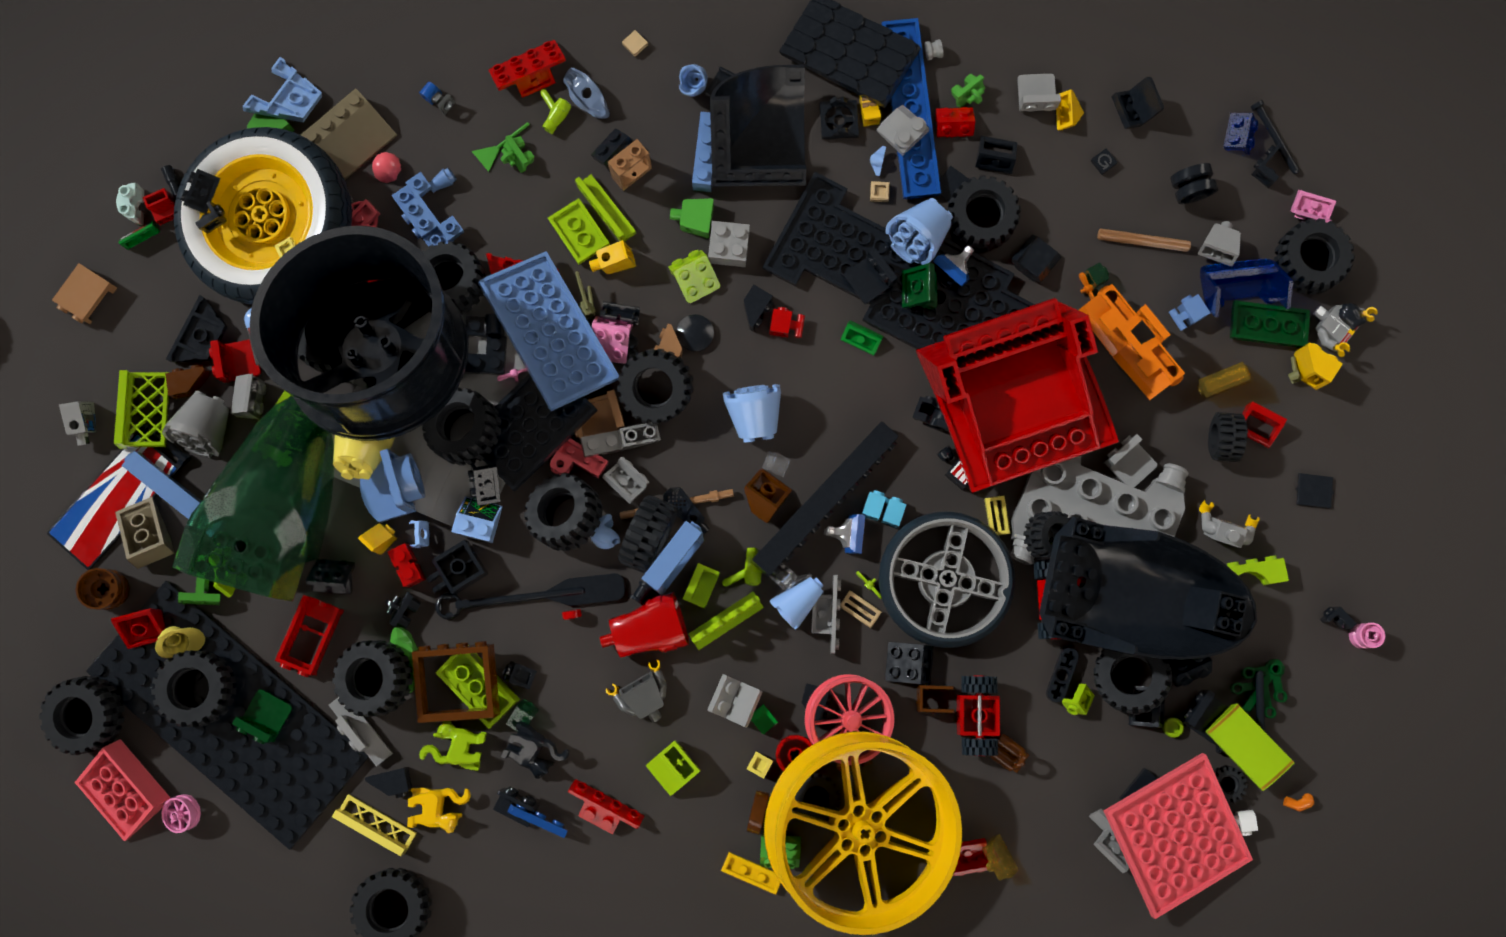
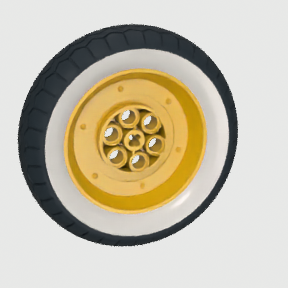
[174,127,352,304]

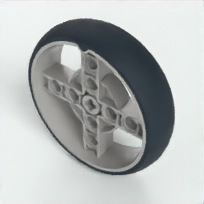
[879,512,1015,648]

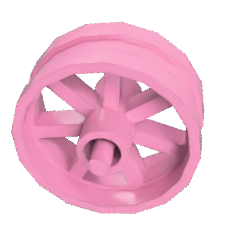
[161,794,201,833]

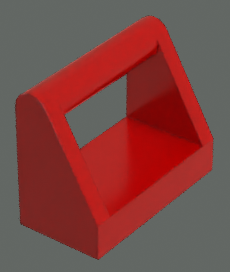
[1242,401,1287,448]

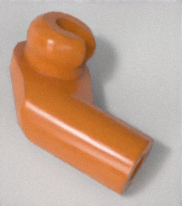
[1283,793,1315,812]

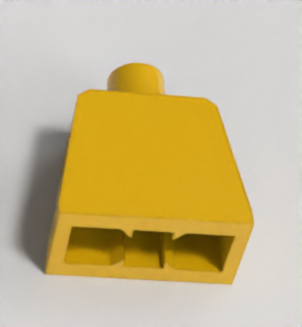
[589,240,636,274]

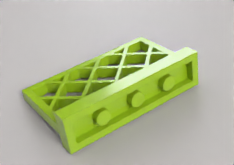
[114,370,169,449]

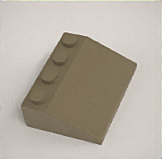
[301,88,397,180]

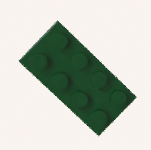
[1230,300,1310,348]

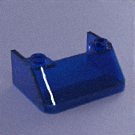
[1200,259,1293,317]

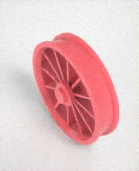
[805,674,894,765]

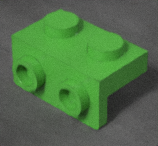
[760,835,801,869]

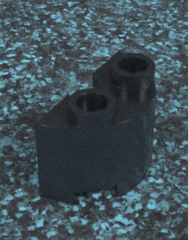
[913,396,948,431]

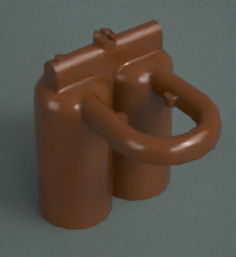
[989,733,1029,773]

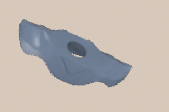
[563,67,610,119]

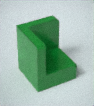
[751,704,778,734]

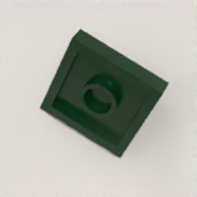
[902,263,937,309]

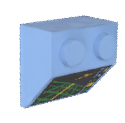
[451,496,503,543]

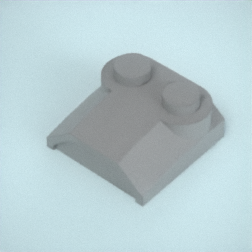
[876,105,929,156]

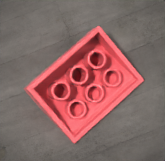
[74,739,170,842]

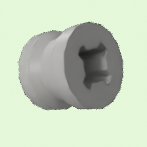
[924,39,943,60]

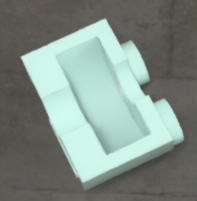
[116,182,144,225]

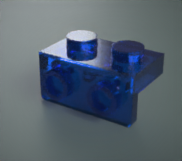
[1223,113,1258,155]

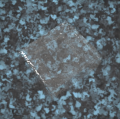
[762,451,790,477]

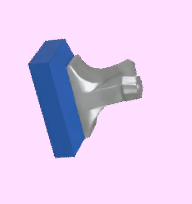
[933,245,974,286]
[824,514,865,554]

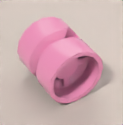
[1349,623,1385,649]

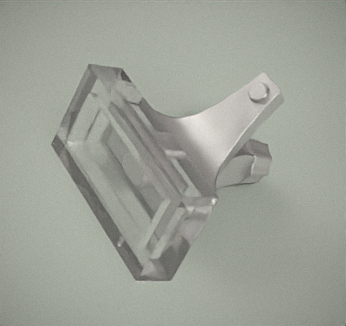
[769,563,812,590]

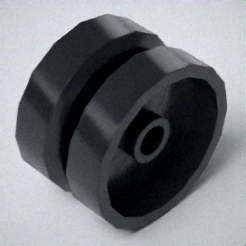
[1170,163,1219,204]

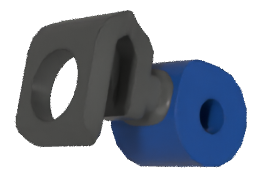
[419,82,456,115]

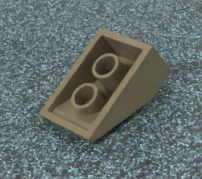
[115,497,175,569]

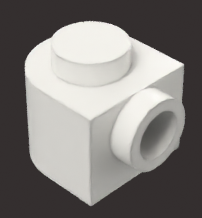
[1234,810,1258,836]

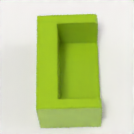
[683,563,720,609]

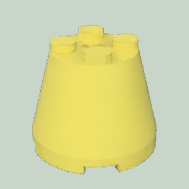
[333,435,395,480]

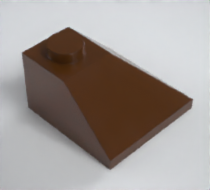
[744,468,792,523]

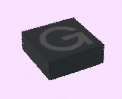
[1091,148,1118,175]

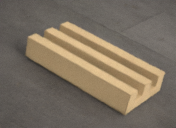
[840,590,882,628]

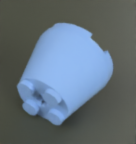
[886,198,953,265]
[723,384,781,442]

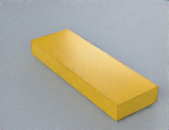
[721,852,781,895]

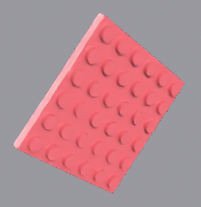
[1103,753,1253,919]

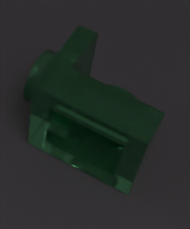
[506,699,539,732]

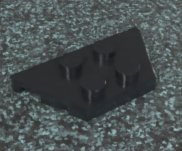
[166,295,228,362]

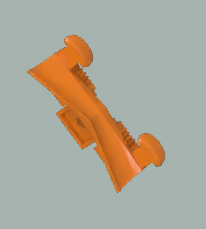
[1079,284,1185,400]

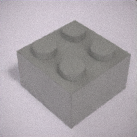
[708,221,750,267]

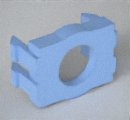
[409,520,430,548]

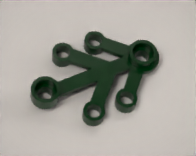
[1230,659,1287,718]

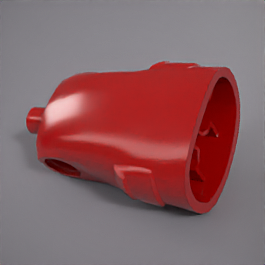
[600,592,689,658]

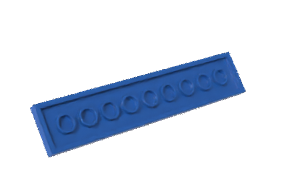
[881,18,941,199]

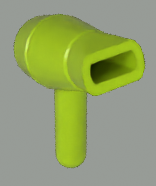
[540,89,571,134]
[722,547,762,587]

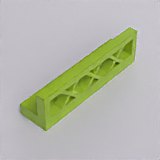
[575,174,636,242]

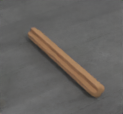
[1097,229,1191,252]

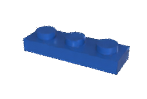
[507,804,567,838]

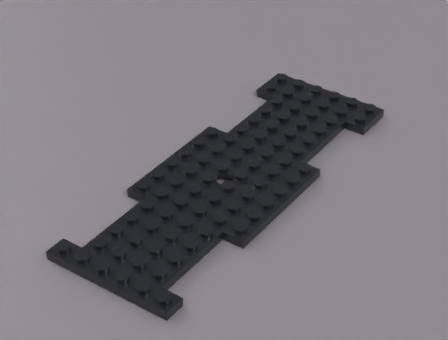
[762,172,1035,349]

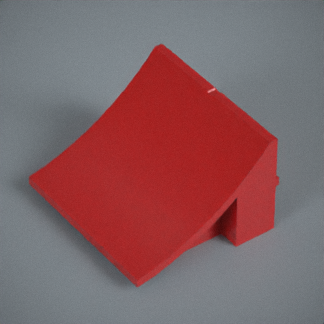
[916,298,1119,493]

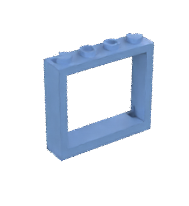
[641,521,704,595]

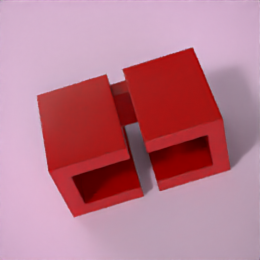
[387,543,426,588]

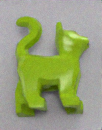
[419,721,487,771]

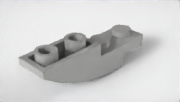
[580,422,661,457]

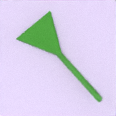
[471,122,530,172]

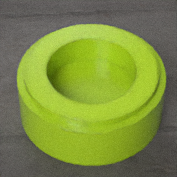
[1162,718,1184,738]

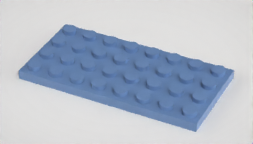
[478,251,619,411]

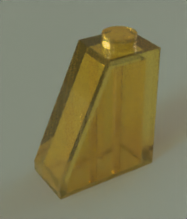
[1197,362,1253,398]

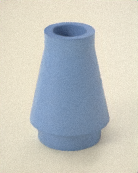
[429,168,457,193]

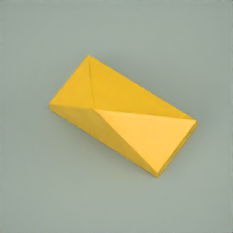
[1056,90,1084,131]

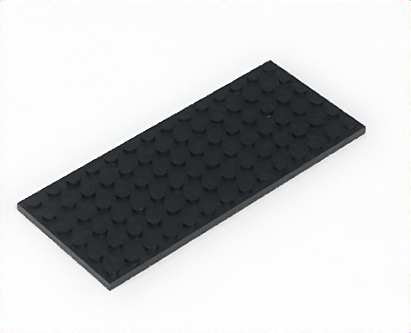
[86,581,369,850]

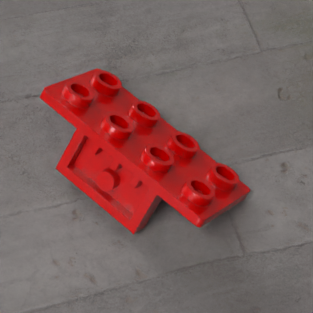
[488,40,566,98]

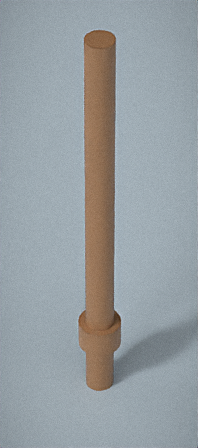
[620,489,734,520]

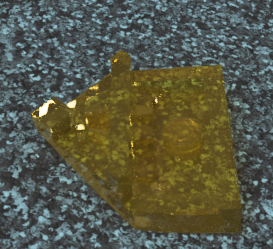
[982,834,1019,881]

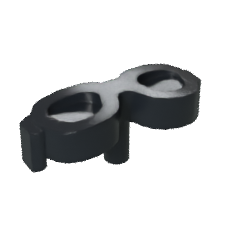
[628,334,638,359]

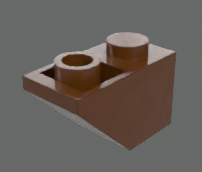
[165,365,211,399]

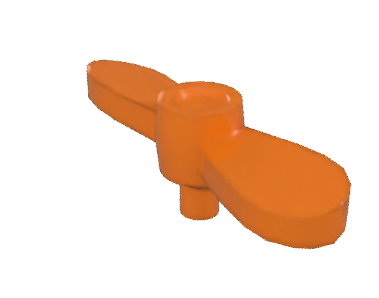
[1079,272,1095,300]

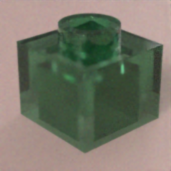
[1084,263,1110,289]

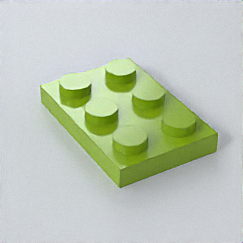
[548,198,610,265]

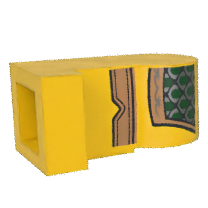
[859,95,881,127]

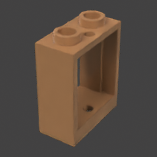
[608,139,652,191]

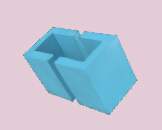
[861,490,906,528]

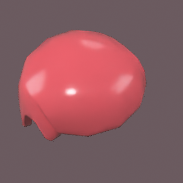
[372,152,401,183]

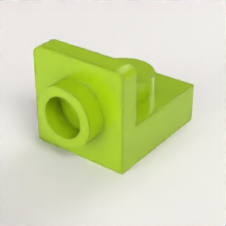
[1062,684,1094,715]

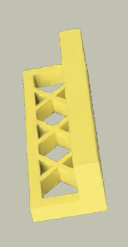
[332,794,417,856]

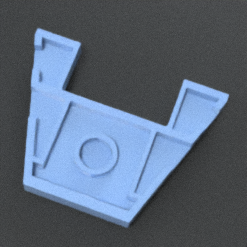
[243,57,322,123]

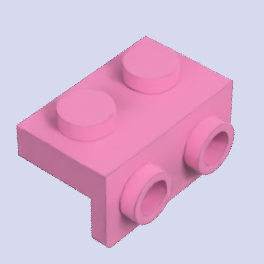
[1290,190,1336,223]

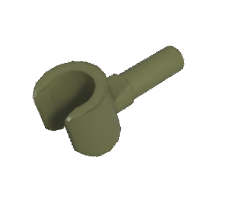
[1288,356,1302,384]

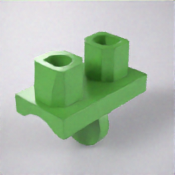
[951,74,985,108]
[501,135,534,173]

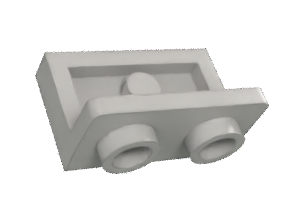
[602,457,649,504]

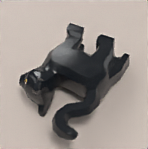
[501,720,569,779]

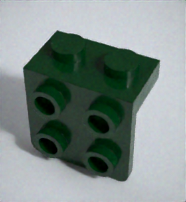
[232,689,293,744]

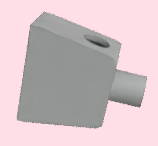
[1198,221,1241,267]

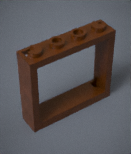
[412,641,500,723]

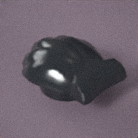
[1339,303,1366,331]

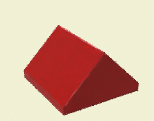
[111,608,165,649]

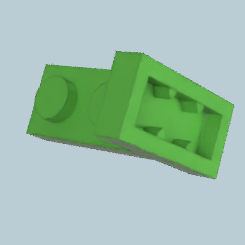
[178,555,220,605]

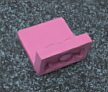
[592,316,633,364]

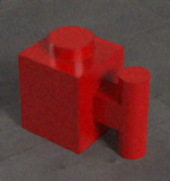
[770,307,805,338]

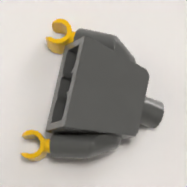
[606,659,667,722]

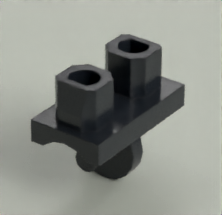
[385,592,421,628]

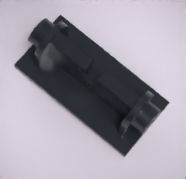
[600,301,640,325]

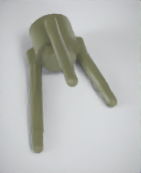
[575,271,596,319]

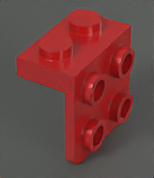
[209,339,261,383]

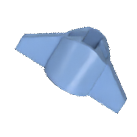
[870,146,886,176]

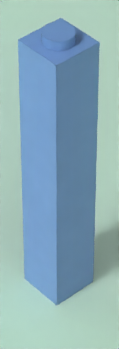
[122,451,227,538]

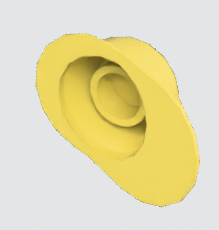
[155,626,205,658]

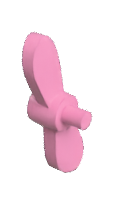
[497,368,528,382]

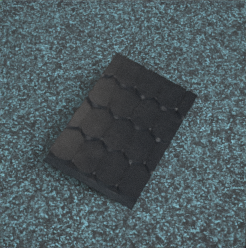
[779,0,921,108]

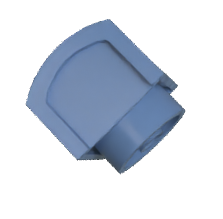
[360,449,425,523]

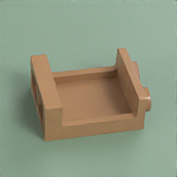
[52,263,117,324]
[575,390,625,439]

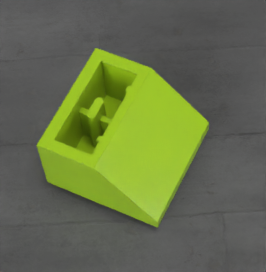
[645,740,701,796]

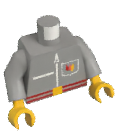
[1313,305,1378,357]
[1199,500,1260,548]

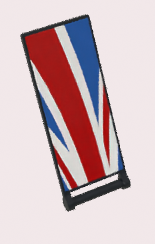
[47,421,191,570]

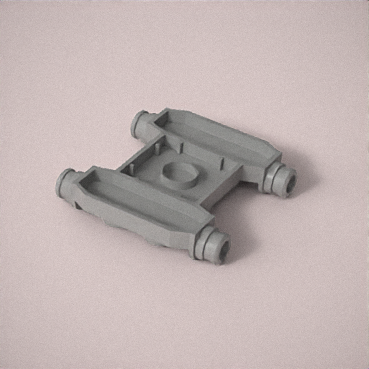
[1010,455,1189,565]

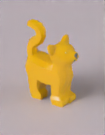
[407,787,471,833]

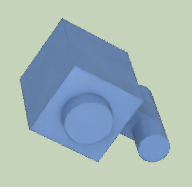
[1169,294,1210,331]

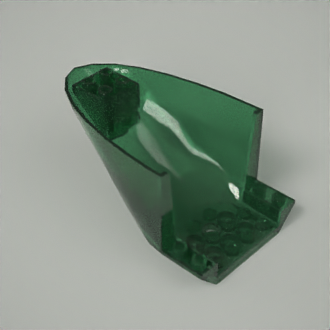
[172,397,334,602]

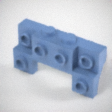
[391,172,464,246]

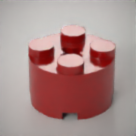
[775,734,812,771]

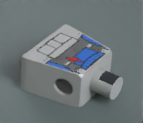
[59,401,97,446]

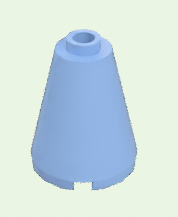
[770,577,824,630]

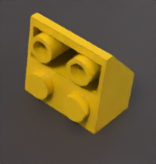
[1294,343,1343,390]

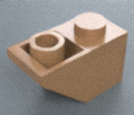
[654,324,683,357]

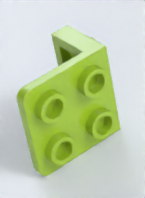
[668,250,720,303]

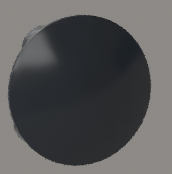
[676,314,714,351]

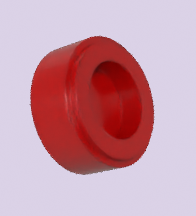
[562,609,582,620]

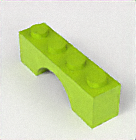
[1227,555,1289,585]

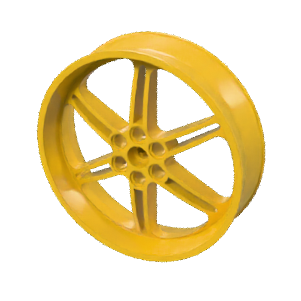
[764,732,962,935]

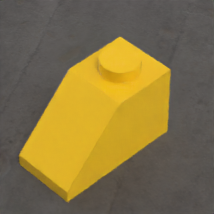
[358,523,397,555]

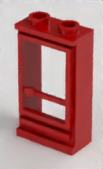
[275,595,344,677]

